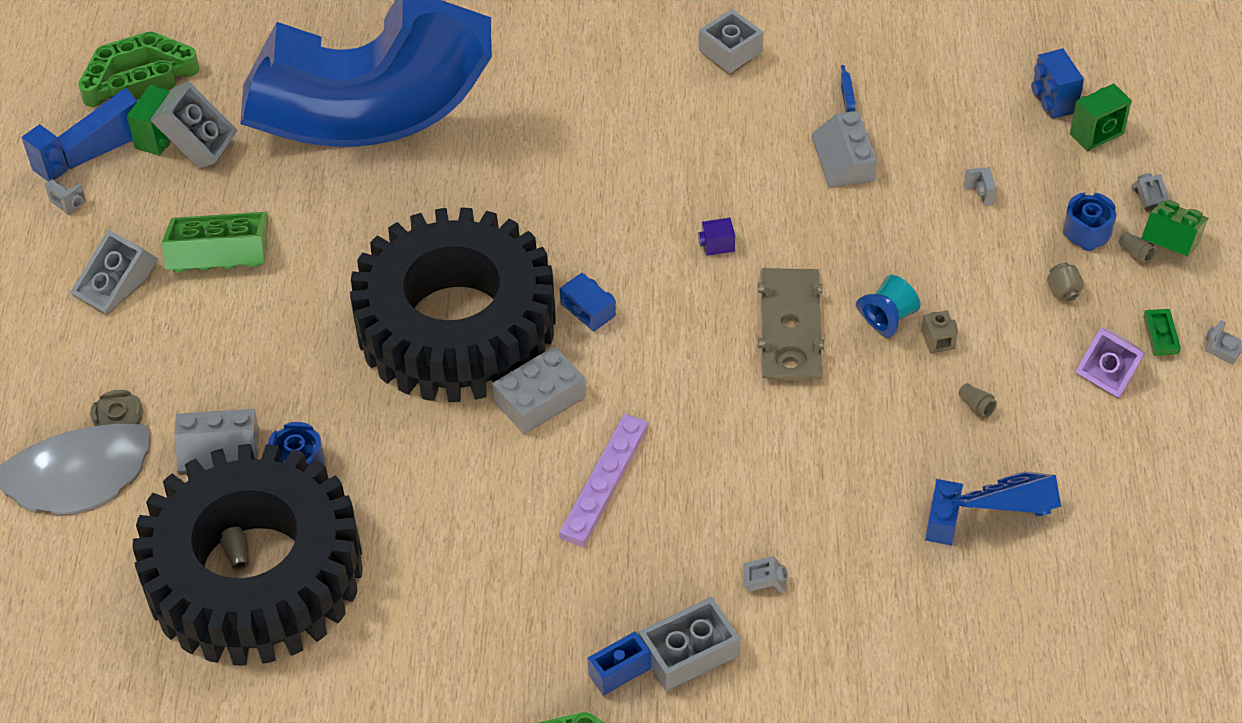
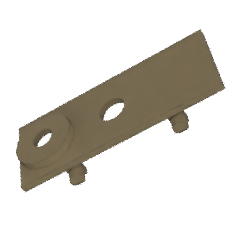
[757,268,824,382]

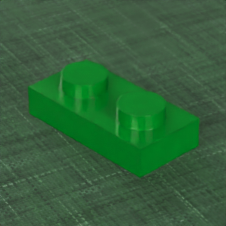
[1143,309,1181,356]

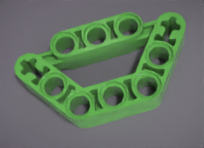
[78,32,199,107]

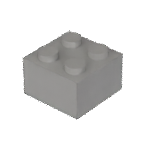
[699,9,763,73]

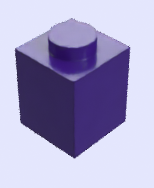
[698,218,735,256]

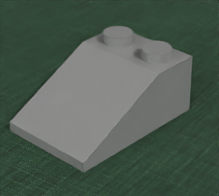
[70,230,158,314]

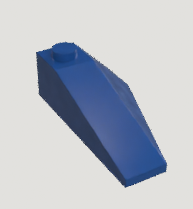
[951,471,1061,516]

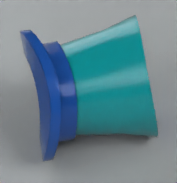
[856,274,921,338]

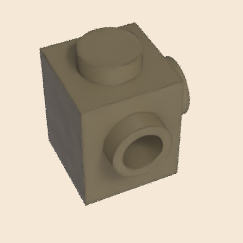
[921,310,958,354]

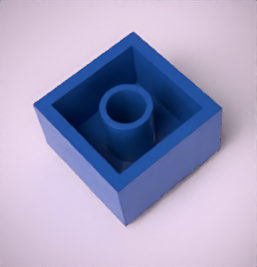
[1031,48,1084,119]

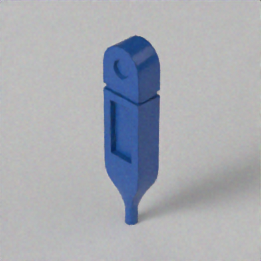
[841,65,856,112]

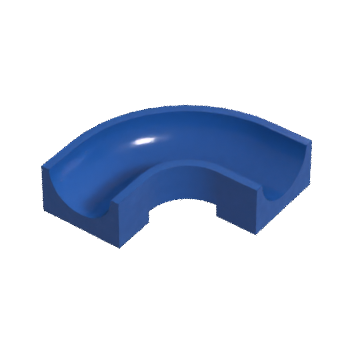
[240,0,492,147]

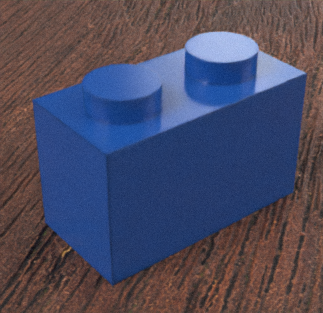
[21,124,68,182]
[560,273,616,332]
[925,479,963,545]
[587,631,651,696]

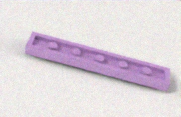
[559,414,648,547]

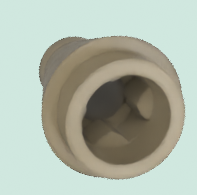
[1119,232,1157,263]
[959,383,997,417]
[220,527,248,569]

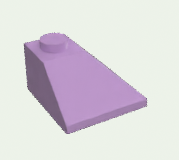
[1075,328,1146,398]

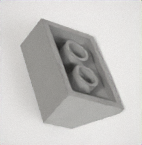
[812,111,877,188]
[175,409,259,474]

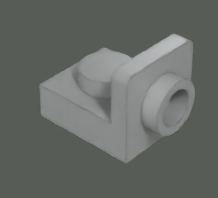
[964,167,996,205]
[1131,173,1169,209]
[45,179,86,215]
[1205,320,1242,365]
[744,556,788,593]

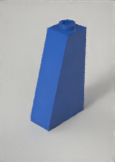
[58,88,137,169]

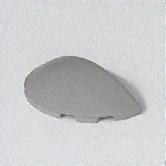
[0,424,150,516]

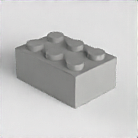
[150,81,237,169]
[492,346,586,434]
[638,597,740,692]

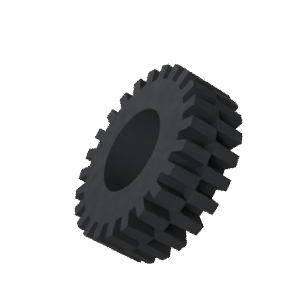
[350,207,556,402]
[133,444,363,666]

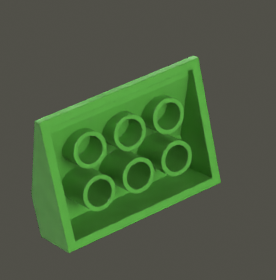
[162,211,268,272]

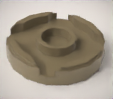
[90,390,144,426]

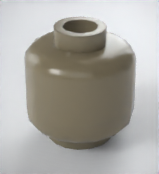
[1047,262,1084,301]

